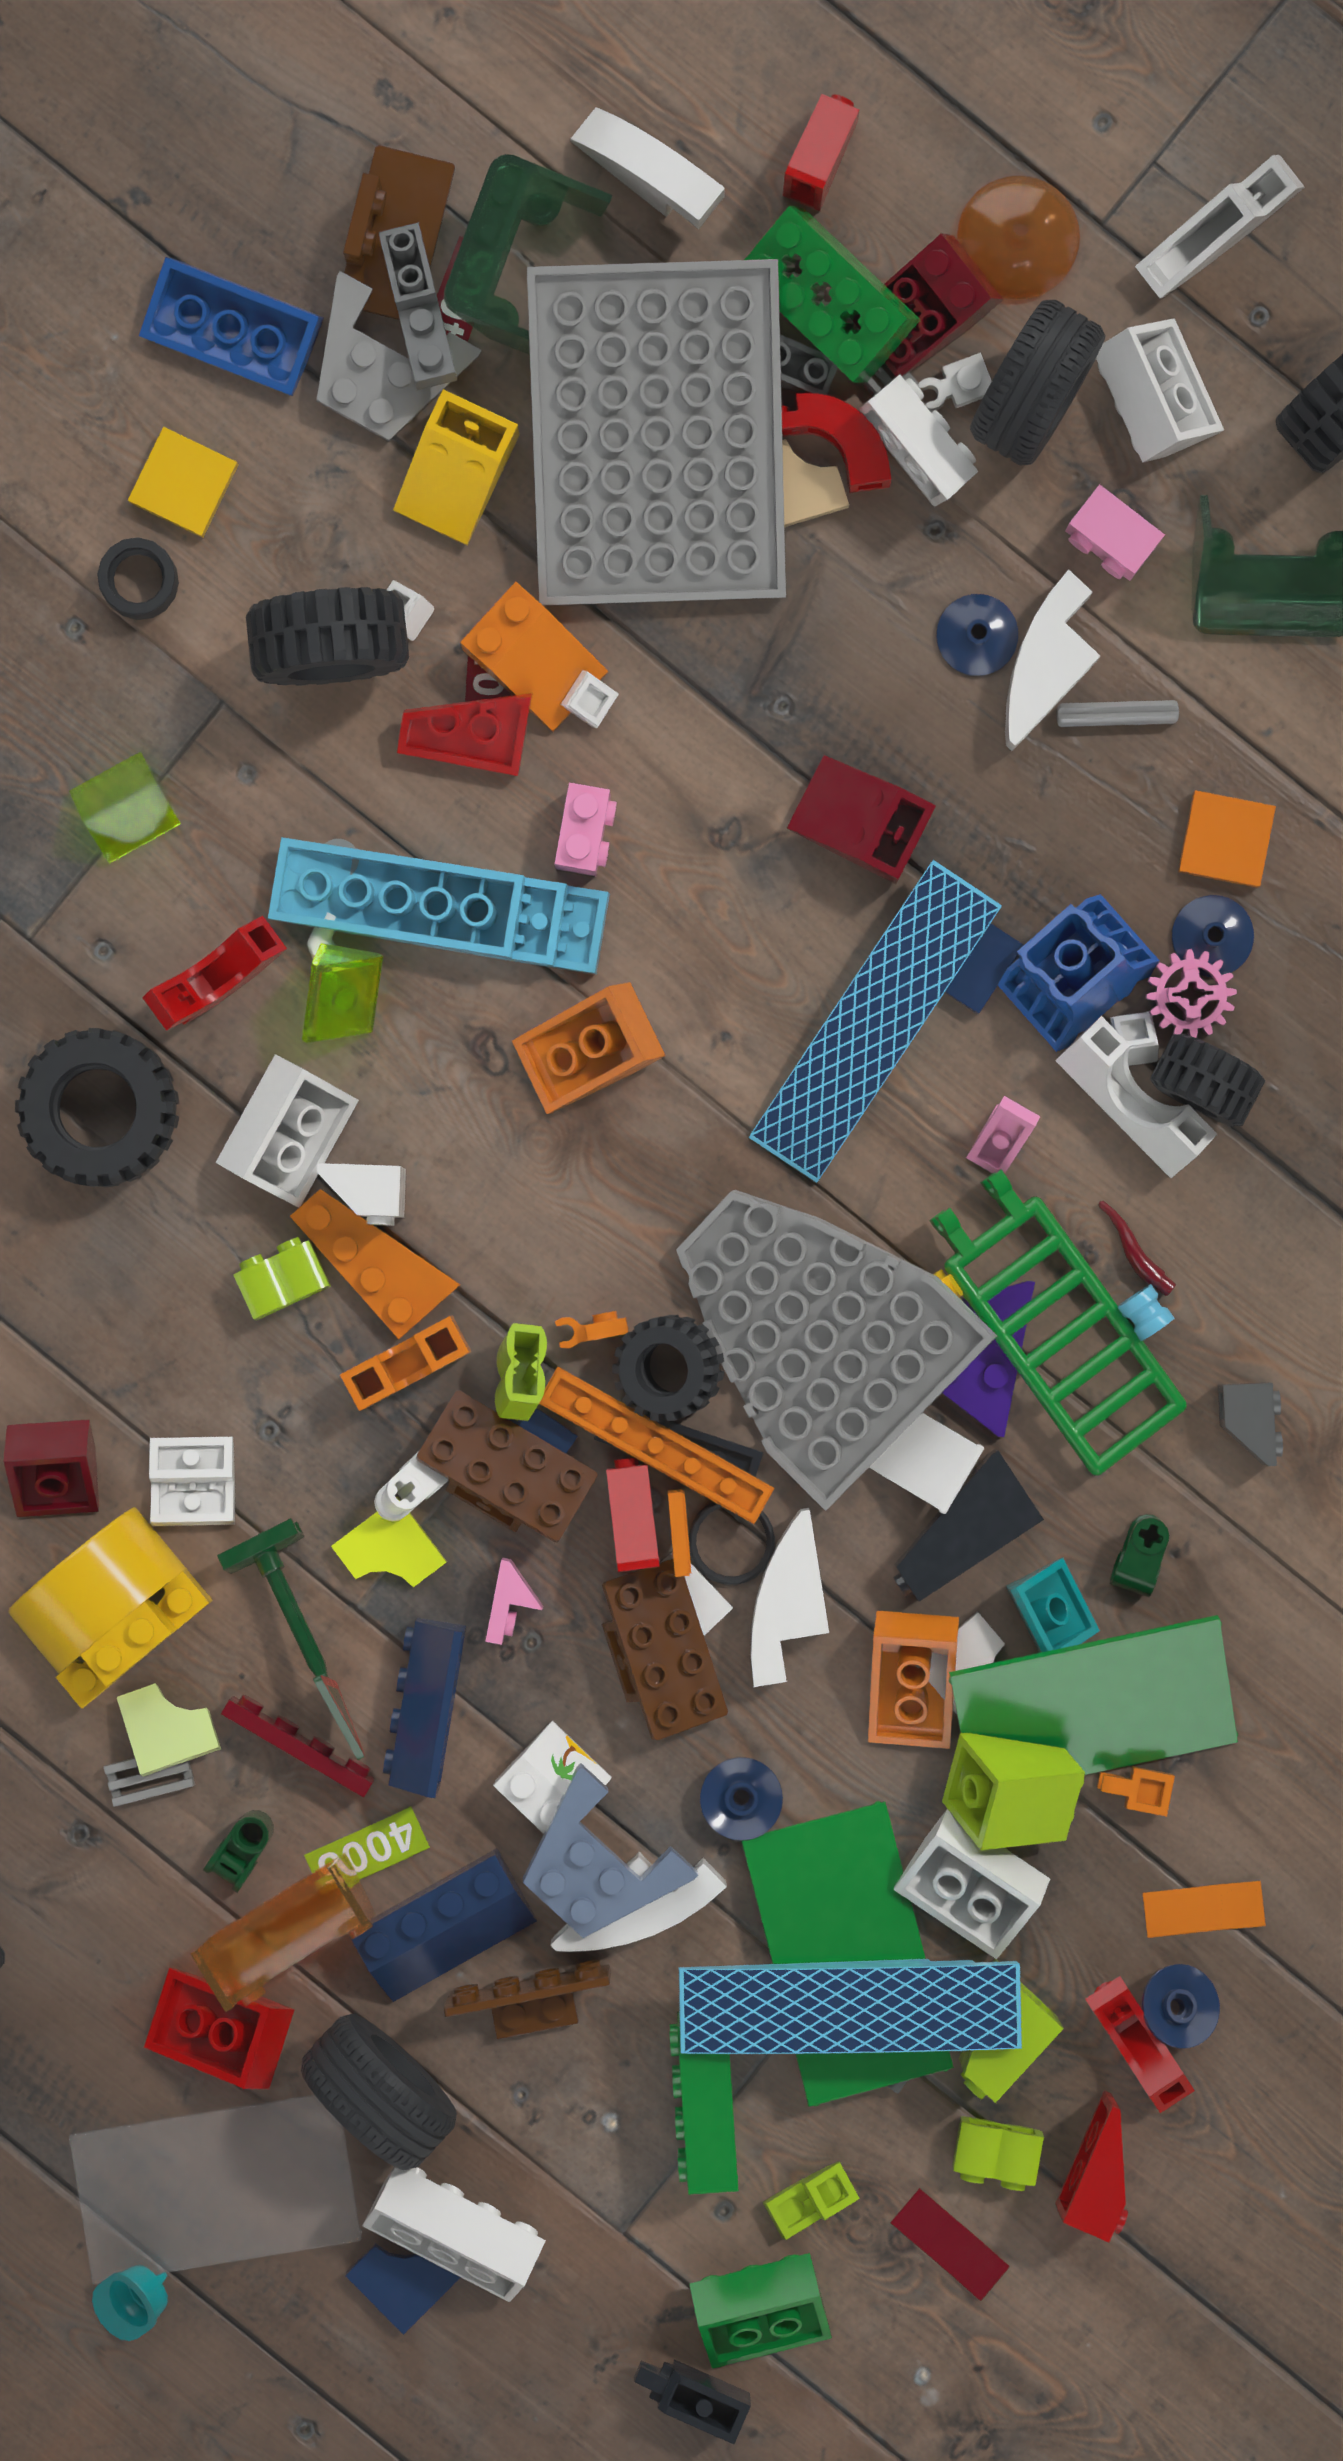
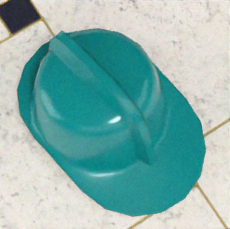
[92,2265,168,2341]

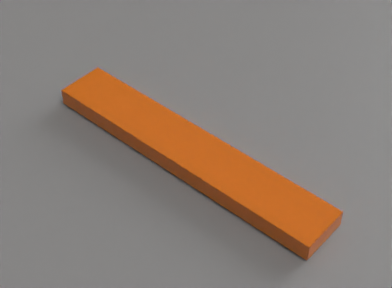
[539,1367,774,1524]

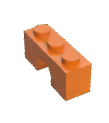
[340,1316,472,1411]

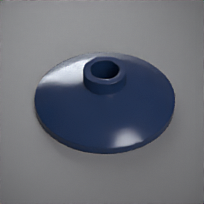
[936,594,1018,676]
[1172,895,1254,977]
[700,1757,783,1840]
[1142,1964,1220,2049]

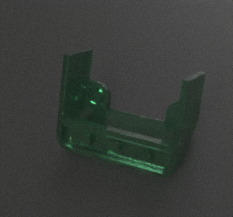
[444,154,612,355]
[1192,495,1343,637]

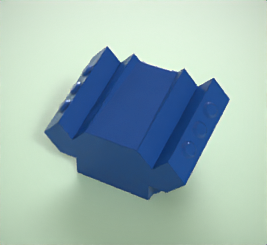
[998,894,1160,1052]

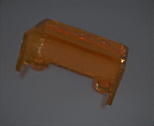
[190,1853,376,2012]

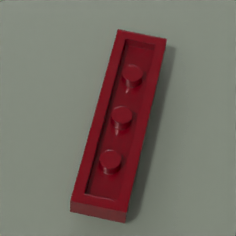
[221,1695,375,1798]

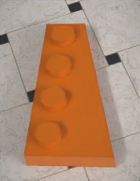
[290,1189,461,1339]

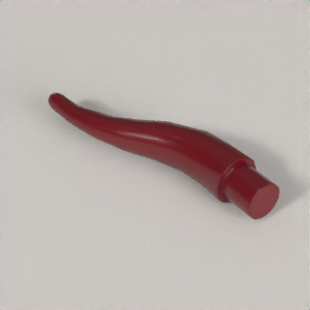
[1098,1201,1176,1296]

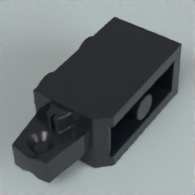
[634,2359,751,2444]

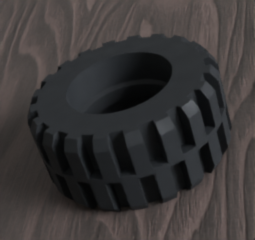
[1276,354,1343,473]
[246,587,409,686]
[15,1028,179,1187]

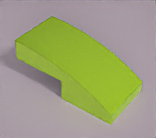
[762,2162,860,2240]

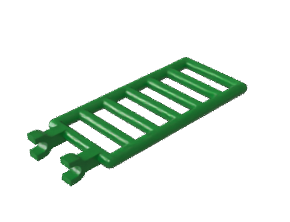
[929,1169,1187,1476]

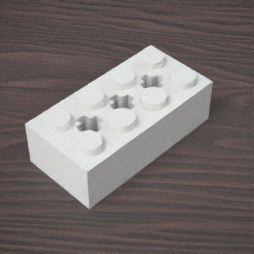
[362,2167,546,2302]

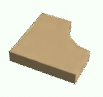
[782,439,849,527]

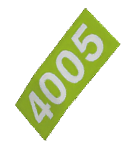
[304,1807,430,1896]

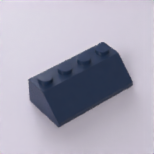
[383,1618,466,1798]
[350,1848,537,2002]

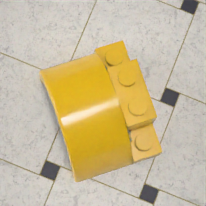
[8,1507,213,1709]

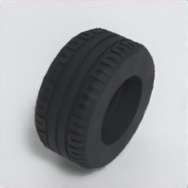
[970,299,1106,466]
[301,2014,457,2170]

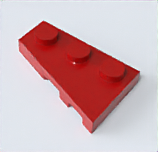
[397,693,533,776]

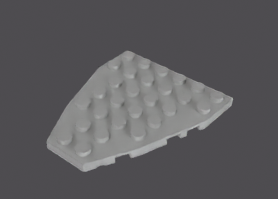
[676,1190,997,1511]

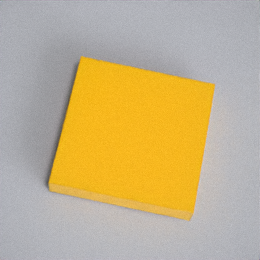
[128,427,239,538]

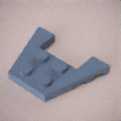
[522,1763,698,1938]

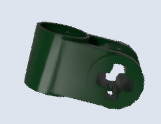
[1110,1514,1170,1597]
[203,1810,274,1893]

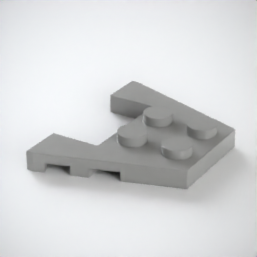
[316,271,481,442]

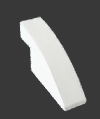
[570,107,725,229]
[1135,155,1305,299]
[1005,570,1100,751]
[750,1508,829,1687]
[550,1852,727,1952]

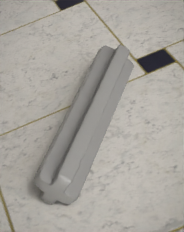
[1057,700,1179,727]

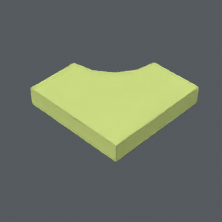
[117,1683,221,1777]

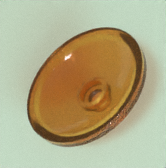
[957,176,1080,300]

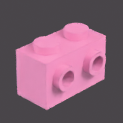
[1065,484,1165,581]
[555,783,617,876]

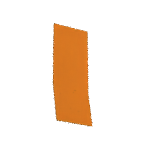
[1143,1881,1266,1938]

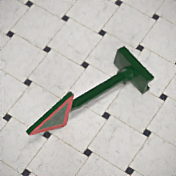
[217,1518,365,1760]

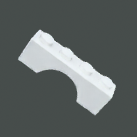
[1055,1016,1217,1178]

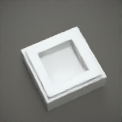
[560,670,619,728]

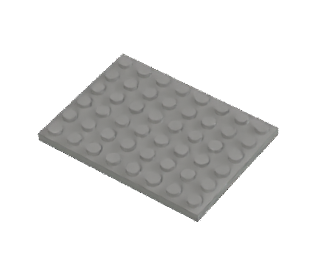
[527,259,786,605]

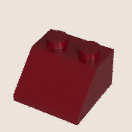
[3,1420,99,1517]

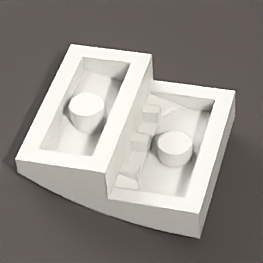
[149,1437,235,1526]

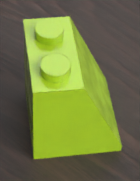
[942,1733,1085,1850]
[959,1958,1064,2103]

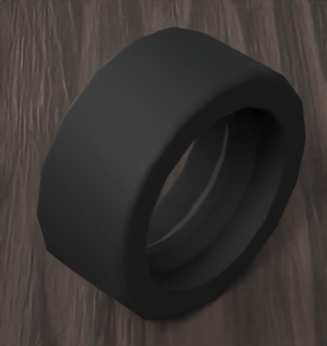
[97,537,179,620]

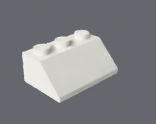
[1096,319,1224,463]
[858,375,978,507]
[216,1054,359,1208]
[894,1809,1050,1959]

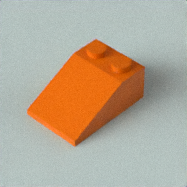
[460,581,608,733]
[512,982,666,1114]
[868,1611,959,1749]

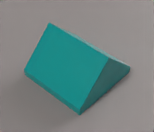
[1006,1557,1100,1653]

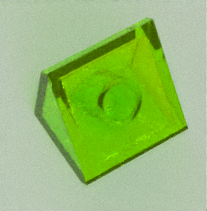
[69,751,181,863]
[302,943,383,1043]

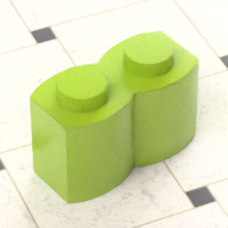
[233,1237,331,1321]
[495,1323,547,1421]
[952,2116,1044,2191]

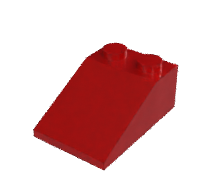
[144,1968,295,2089]
[1055,2090,1128,2243]

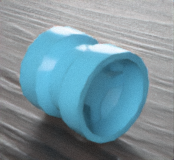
[1118,1284,1175,1341]

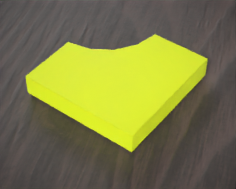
[331,1496,447,1587]

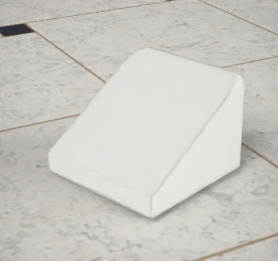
[387,580,434,641]
[1110,1012,1159,1066]

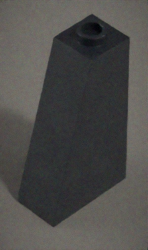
[893,1449,1044,1602]

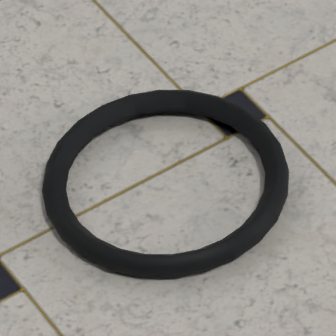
[688,1502,775,1585]

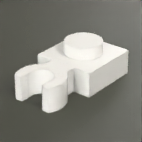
[918,352,992,412]

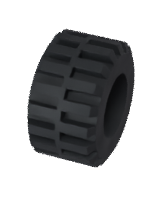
[1150,1034,1265,1126]
[612,1315,724,1422]

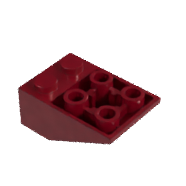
[853,233,1004,377]
[786,755,936,884]

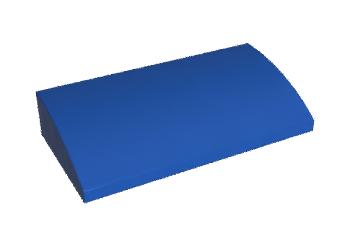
[139,257,324,396]

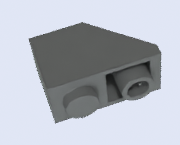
[1218,1382,1283,1466]

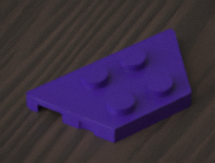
[942,1281,1035,1437]

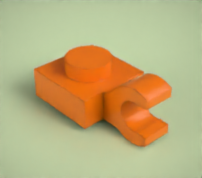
[555,1311,629,1348]
[1097,1766,1175,1817]

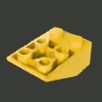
[393,389,520,546]

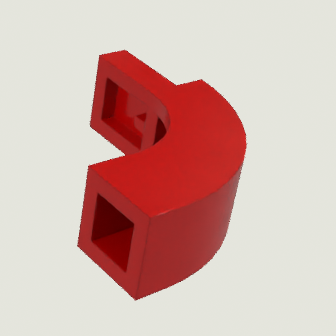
[781,393,892,493]
[142,916,287,1031]
[1085,1976,1195,2113]

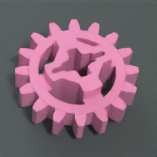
[1145,949,1237,1038]

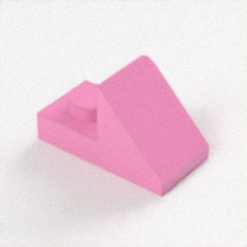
[966,1096,1040,1173]
[485,1558,544,1645]

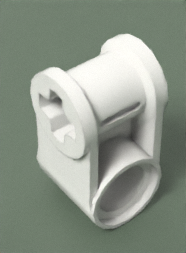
[374,1452,449,1521]

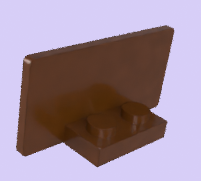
[343,145,455,320]
[416,1390,598,1542]
[602,1558,728,1740]
[443,1960,611,2039]

